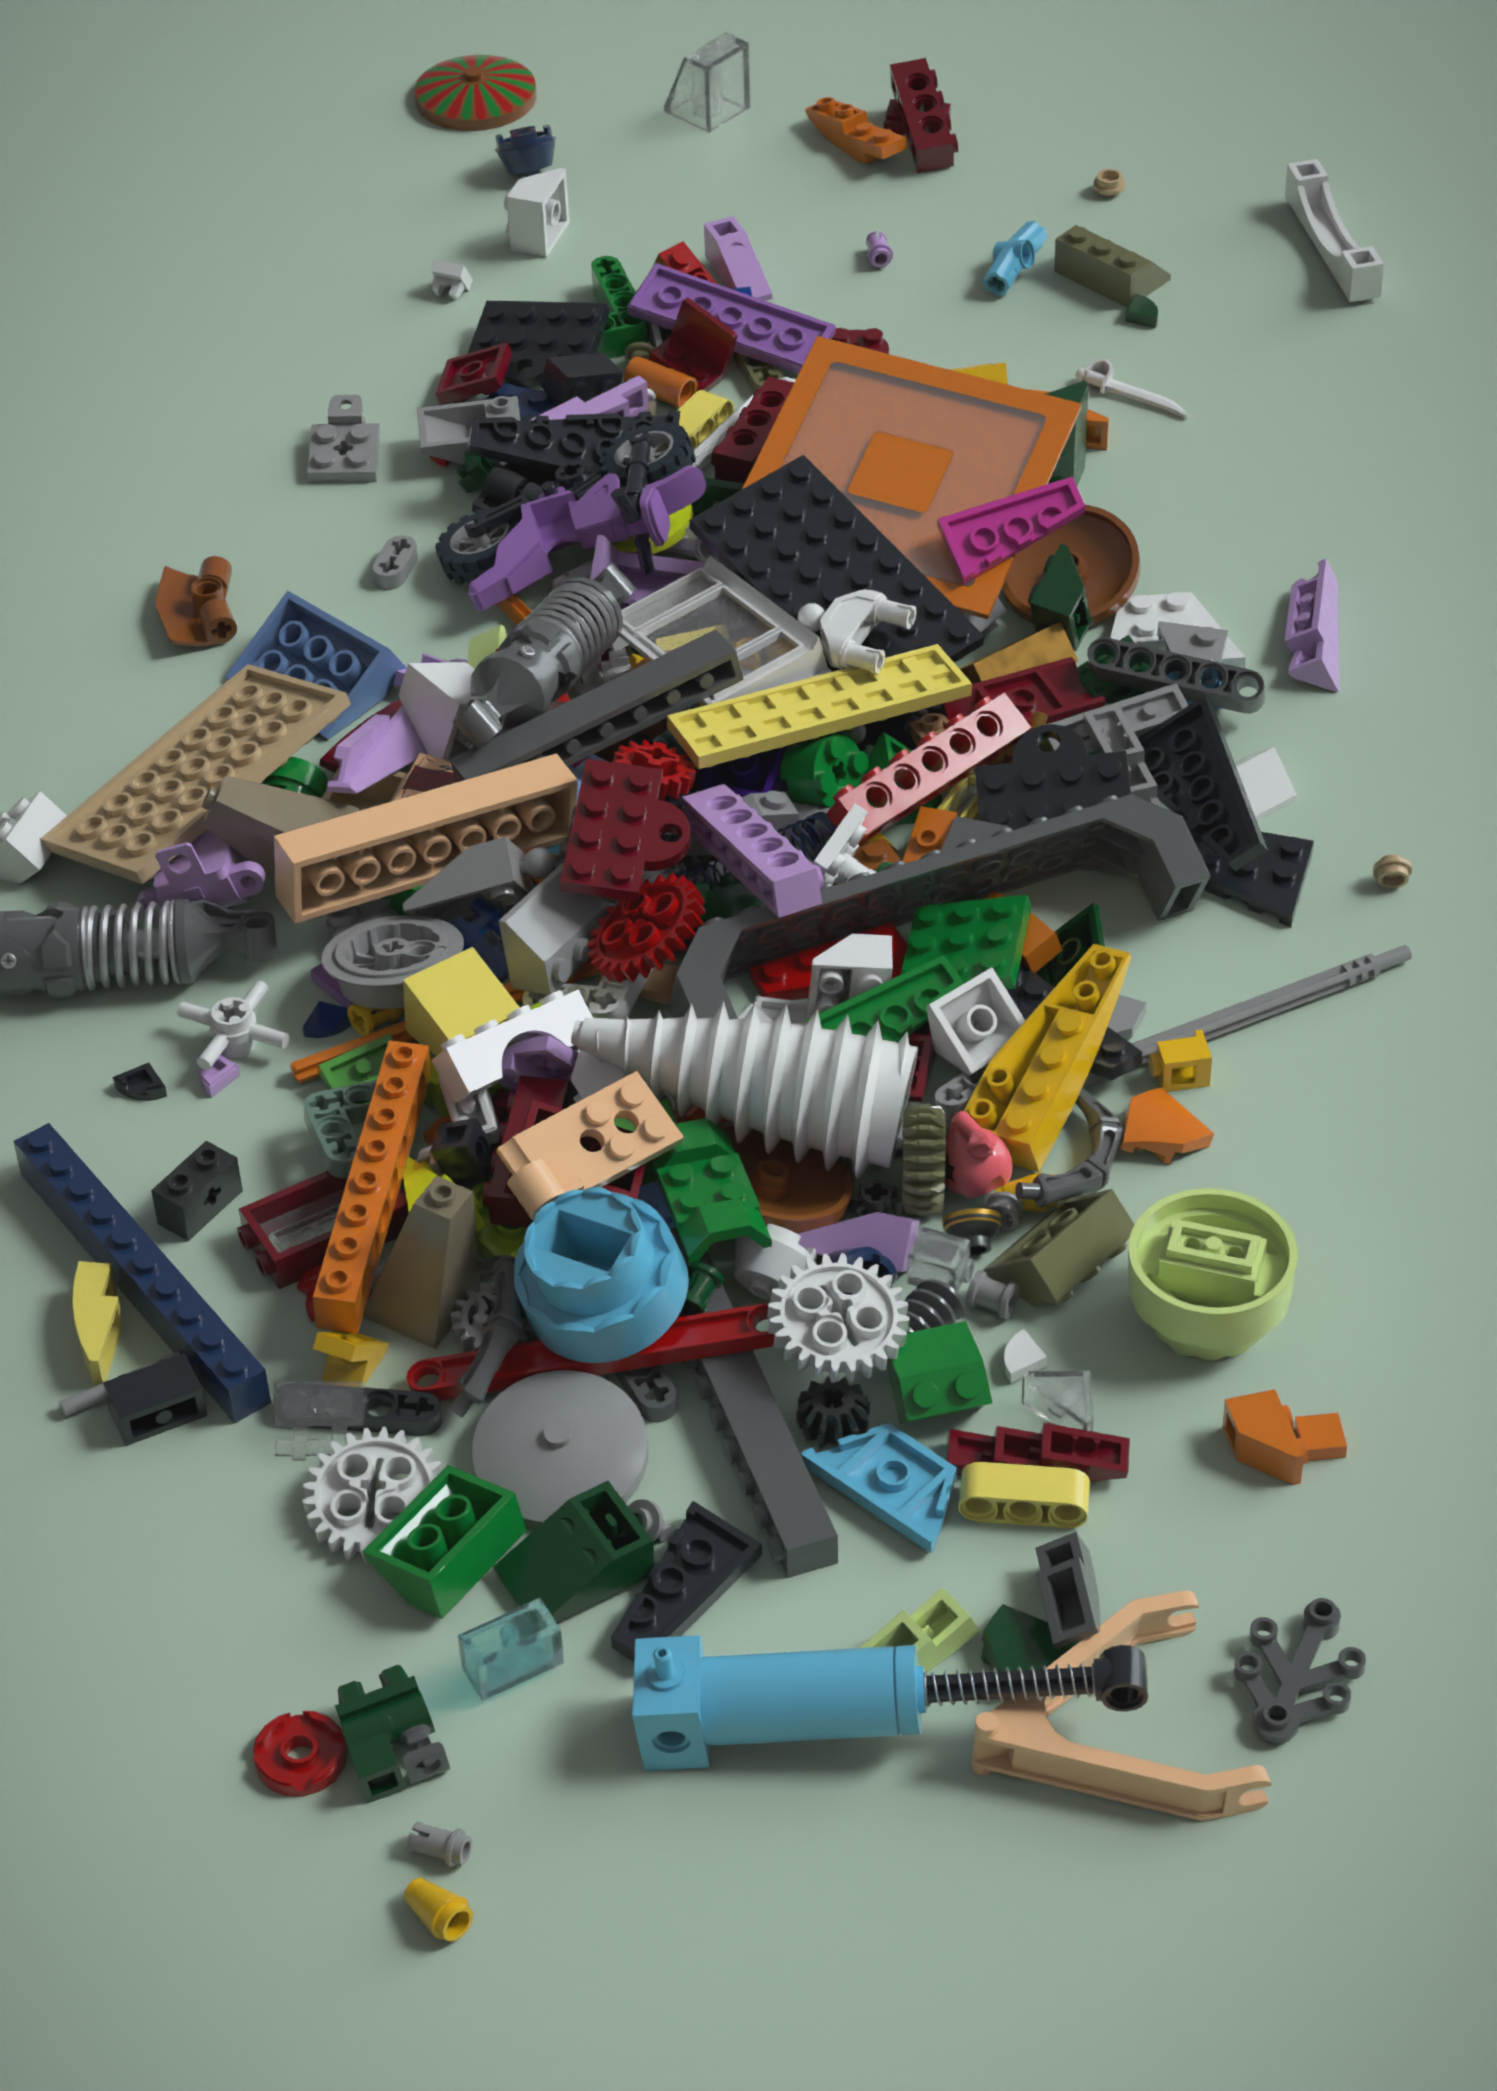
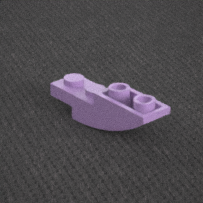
[531,376,649,420]

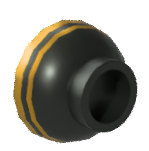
[942,1208,1002,1256]

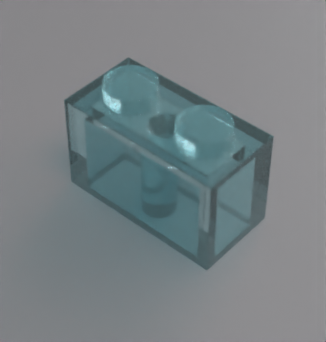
[458,1598,564,1701]

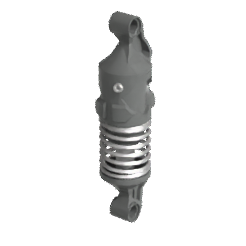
[452,562,637,750]
[0,899,278,998]

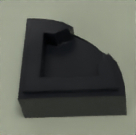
[113,1062,167,1100]

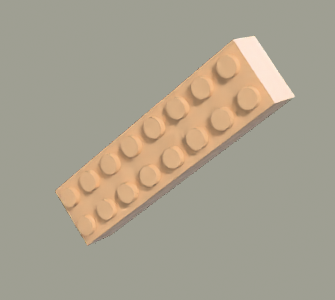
[274,753,578,924]

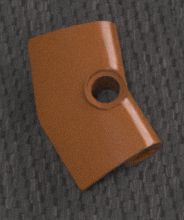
[155,556,237,647]

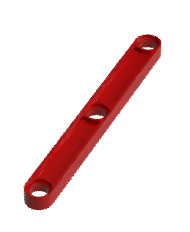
[406,1303,775,1401]

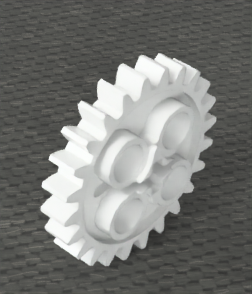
[767,1253,910,1383]
[302,1427,442,1564]

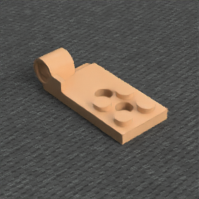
[496,1071,684,1220]

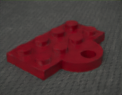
[560,759,690,902]

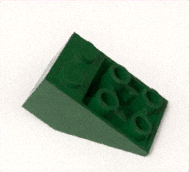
[493,1481,655,1632]

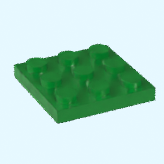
[900,894,1032,989]

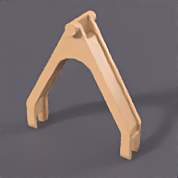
[971,1591,1272,1821]

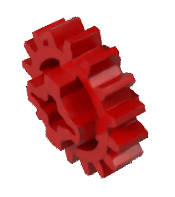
[613,740,696,800]

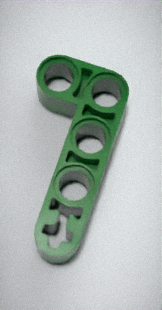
[591,256,649,359]

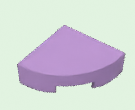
[199,1055,240,1098]

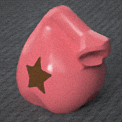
[945,1111,1013,1198]

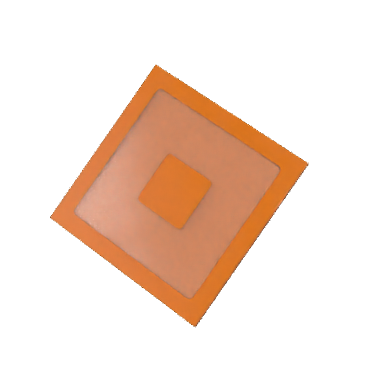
[742,336,1081,619]

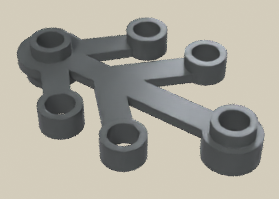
[1234,1598,1366,1745]

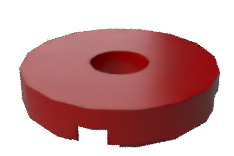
[253,1711,347,1797]

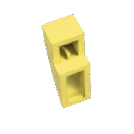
[72,1261,124,1386]

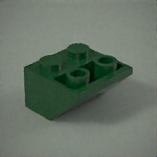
[1028,543,1091,651]

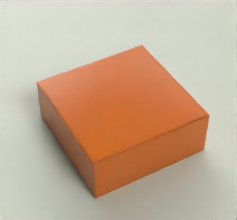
[1294,1413,1347,1461]

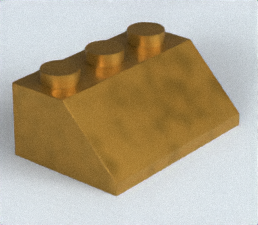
[959,622,1078,684]

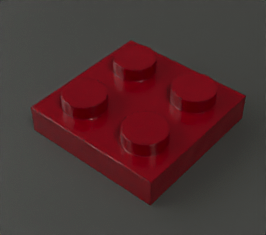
[435,342,512,405]

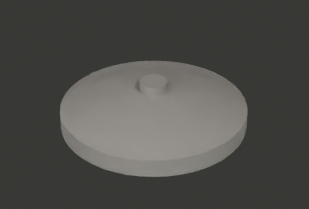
[472,1370,649,1529]

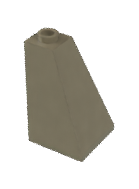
[201,775,359,879]
[364,1176,480,1349]

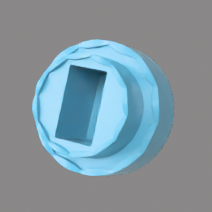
[514,1187,689,1363]

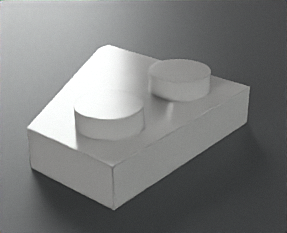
[1157,621,1228,687]

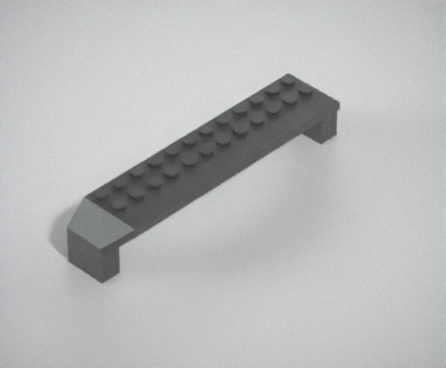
[668,794,1211,1019]

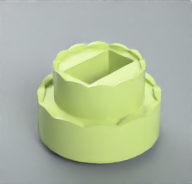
[1128,1188,1298,1361]

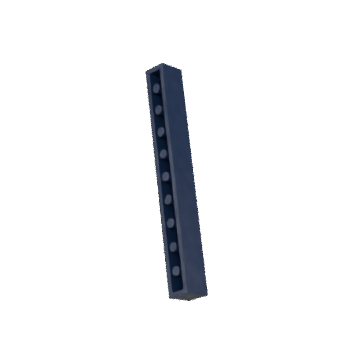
[13,1123,271,1424]

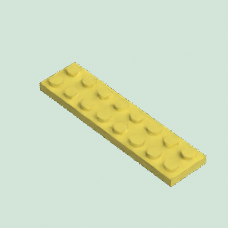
[667,644,972,769]

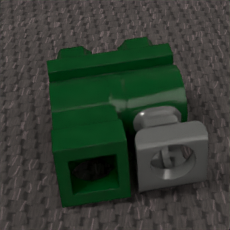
[335,1665,451,1803]

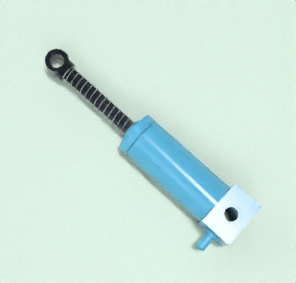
[632,1635,1148,1771]

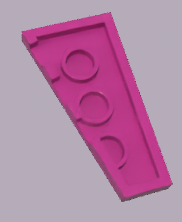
[937,477,1086,585]

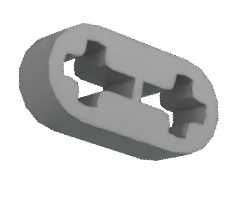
[373,535,418,590]

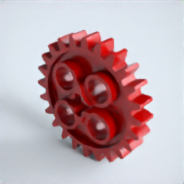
[587,873,706,983]

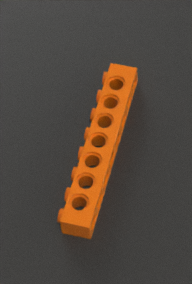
[313,1040,431,1334]

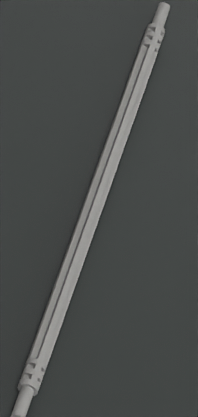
[845,945,1412,1170]

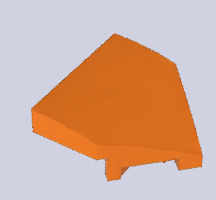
[1120,1087,1214,1165]

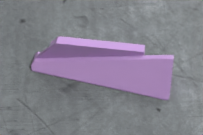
[1284,558,1339,692]
[327,705,427,794]

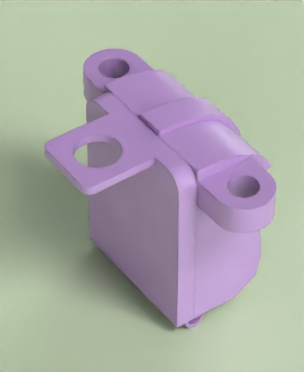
[136,830,265,923]

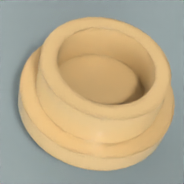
[1093,169,1125,197]
[1373,854,1412,888]

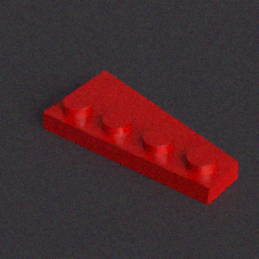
[750,922,907,1000]

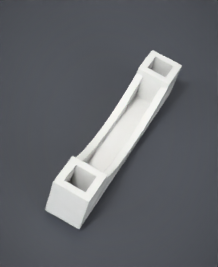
[1285,159,1384,302]

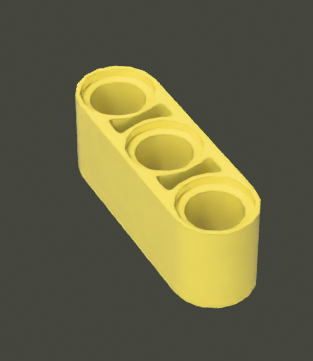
[677,390,734,450]
[958,1462,1090,1528]

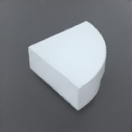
[1004,1329,1047,1383]

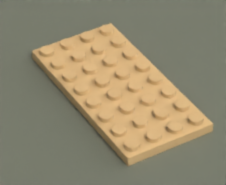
[40,664,351,884]

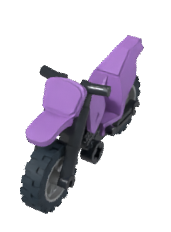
[435,422,706,612]

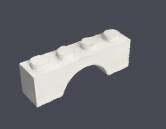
[431,990,593,1104]

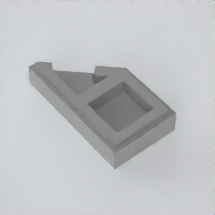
[1108,994,1147,1040]

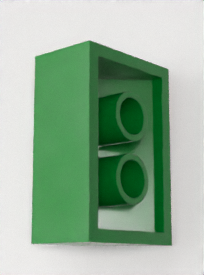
[362,1465,527,1619]

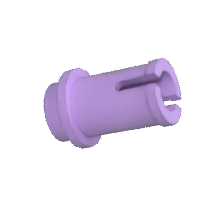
[866,231,893,268]

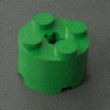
[780,734,869,808]

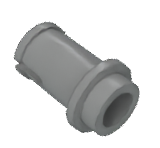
[408,1822,472,1867]

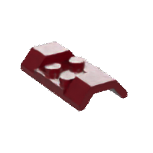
[941,657,1106,736]

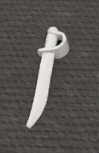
[1075,359,1188,419]

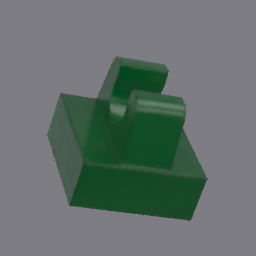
[457,451,494,493]

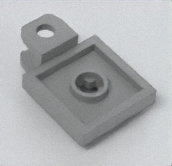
[307,395,381,483]

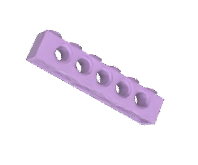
[682,784,824,918]

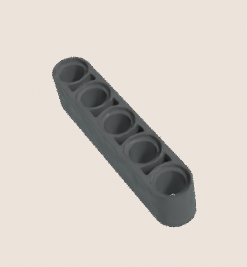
[1087,637,1265,714]

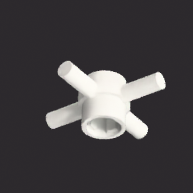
[177,981,289,1070]

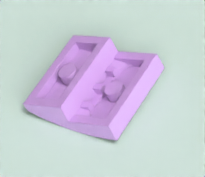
[497,1035,579,1092]

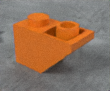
[1222,1389,1308,1485]

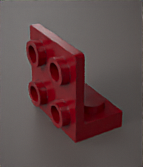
[648,297,738,392]

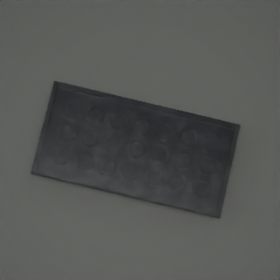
[689,455,985,672]

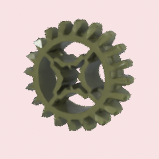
[901,1104,946,1216]

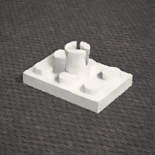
[813,803,876,884]

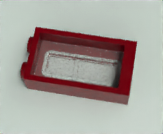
[237,1171,409,1290]

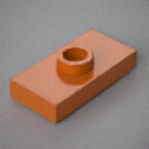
[903,806,958,863]

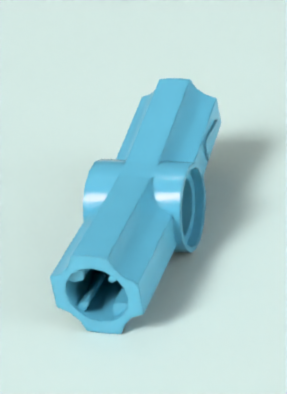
[982,221,1048,296]

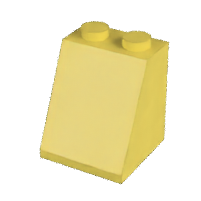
[403,947,520,1056]

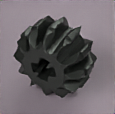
[796,1375,870,1448]

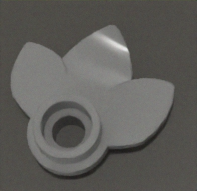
[326,899,392,938]

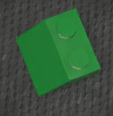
[886,1321,993,1424]

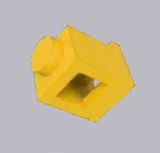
[1148,1030,1212,1092]

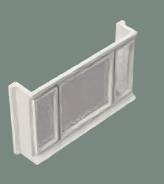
[610,555,832,705]

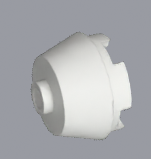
[734,1223,817,1299]

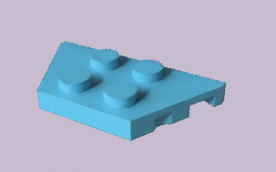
[801,1423,957,1553]

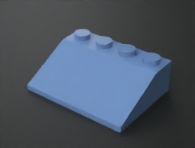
[225,590,407,740]

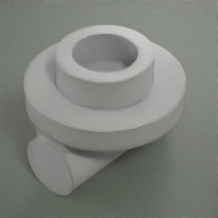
[628,1499,673,1542]

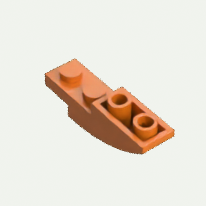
[805,97,907,164]

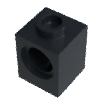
[430,1118,494,1186]

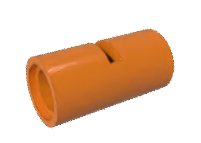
[624,356,697,408]

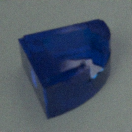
[302,1001,352,1038]

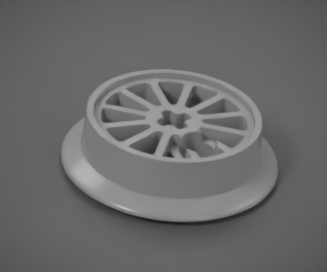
[321,915,464,1009]

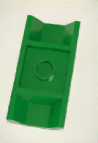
[649,1118,772,1263]

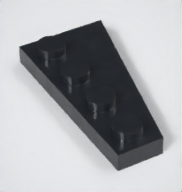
[611,1501,762,1662]

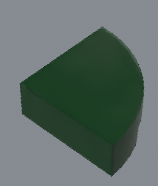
[1125,294,1158,328]

